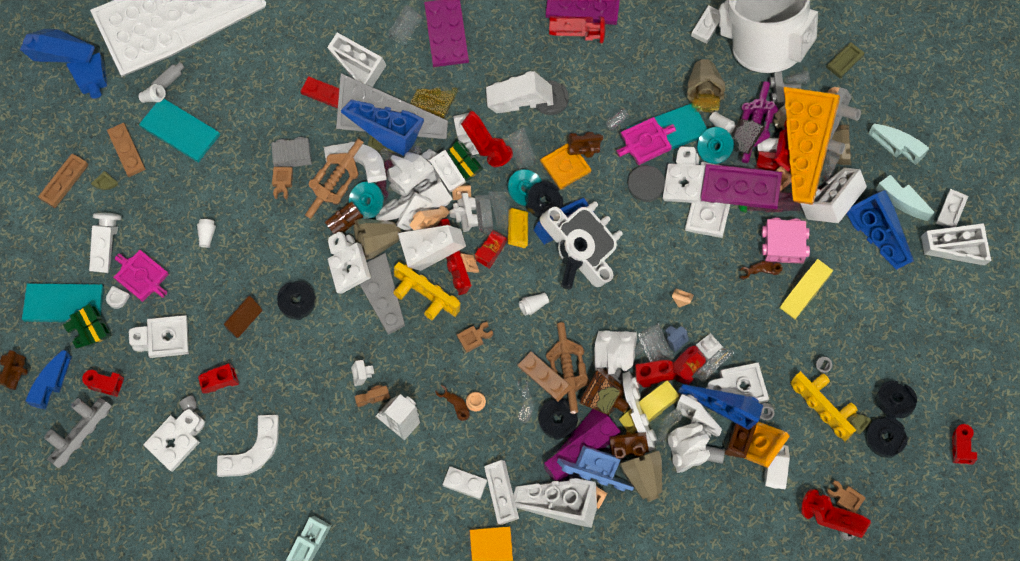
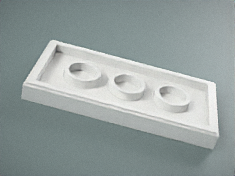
[685,162,731,238]

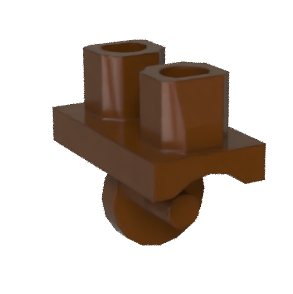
[567,132,603,158]
[325,202,363,234]
[0,350,28,390]
[610,431,649,459]

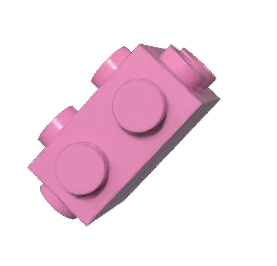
[762,218,810,264]

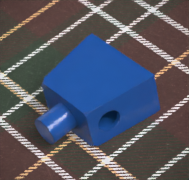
[66,53,107,99]

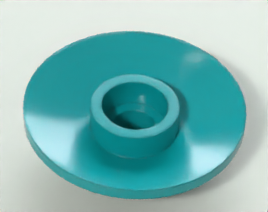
[697,127,734,164]
[508,169,542,206]
[349,182,384,219]

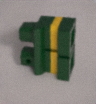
[447,141,484,182]
[63,303,112,349]

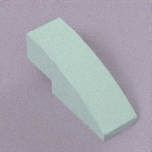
[868,123,929,165]
[876,175,934,221]
[286,516,332,561]

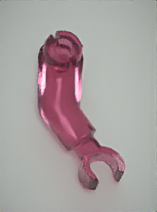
[377,160,394,200]

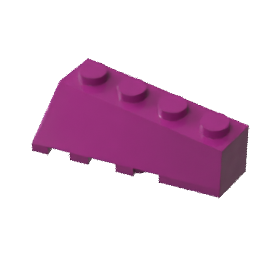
[544,409,620,482]

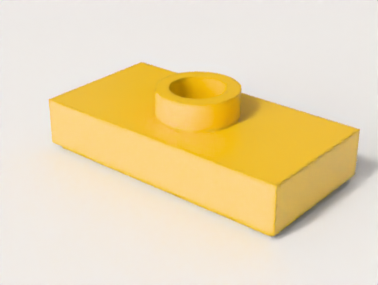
[508,208,528,248]

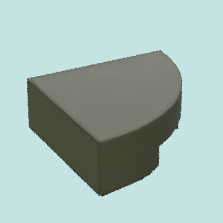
[91,171,118,190]
[847,414,872,435]

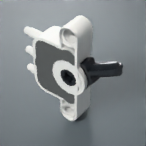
[540,202,623,290]

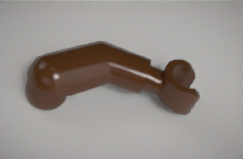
[739,261,783,280]
[435,385,470,421]

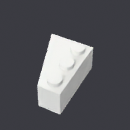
[327,33,386,87]
[486,71,553,113]
[800,168,867,223]
[921,224,991,265]
[376,394,420,440]

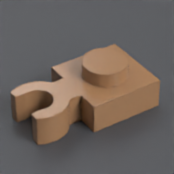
[272,167,293,199]
[457,322,493,353]
[354,385,390,407]
[826,481,865,513]

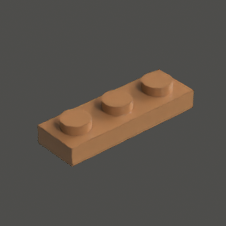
[107,123,146,177]
[38,154,88,208]
[517,352,572,402]

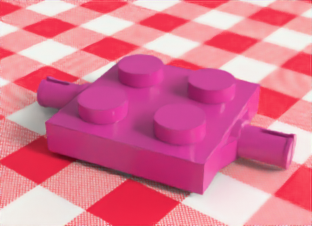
[616,117,676,165]
[114,250,169,302]

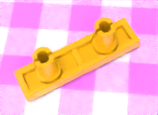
[393,262,461,320]
[790,371,858,441]

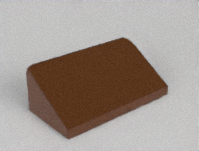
[224,296,262,338]
[724,422,757,458]

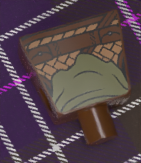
[579,368,630,415]

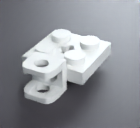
[663,147,706,203]
[328,232,371,294]
[129,315,189,358]
[706,363,769,403]
[143,409,205,472]

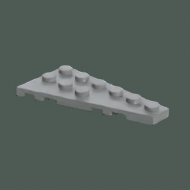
[336,73,448,139]

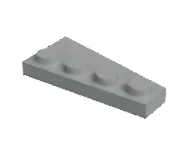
[359,253,405,335]

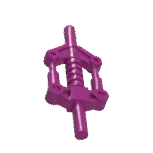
[735,81,778,163]

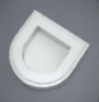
[106,286,130,309]

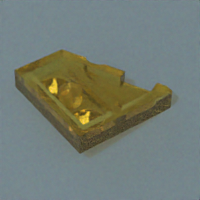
[410,88,458,119]

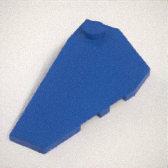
[20,29,95,63]
[341,100,424,156]
[847,190,914,270]
[678,384,763,430]

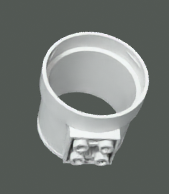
[719,0,818,73]

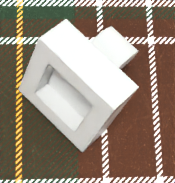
[696,333,723,361]
[351,360,374,386]

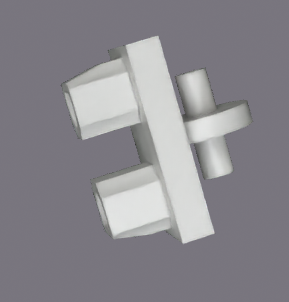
[449,193,482,232]

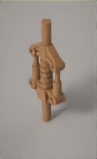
[305,139,364,219]
[546,322,590,414]

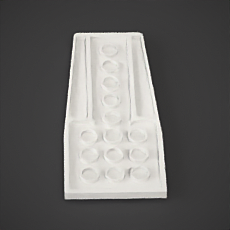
[90,0,266,77]

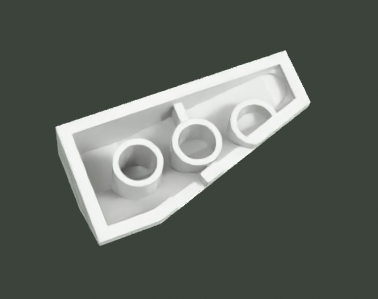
[376,170,453,221]
[513,478,597,528]

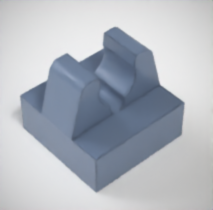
[665,326,689,352]

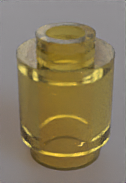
[692,94,720,113]

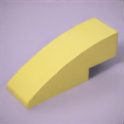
[780,259,833,319]
[619,380,679,434]

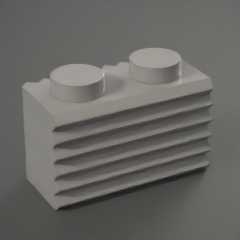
[271,137,312,167]

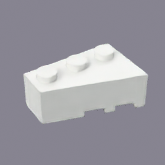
[398,225,466,271]

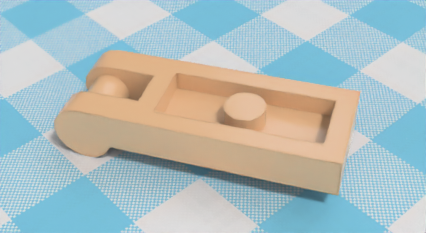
[409,206,449,230]

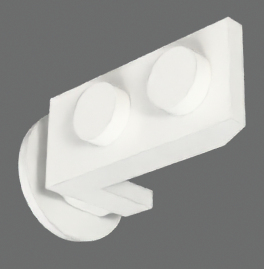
[89,213,122,273]

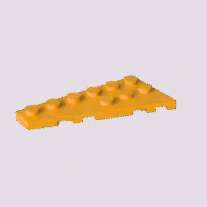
[784,87,840,205]

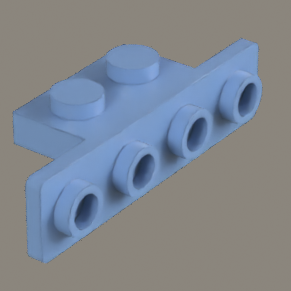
[557,445,634,491]

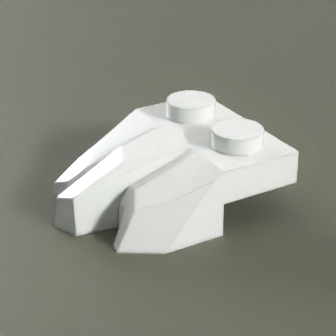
[387,152,434,194]
[594,331,637,375]
[675,394,722,437]
[668,422,710,473]

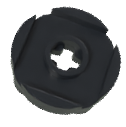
[525,181,563,218]
[277,281,316,320]
[875,381,917,419]
[538,400,578,440]
[866,417,908,458]

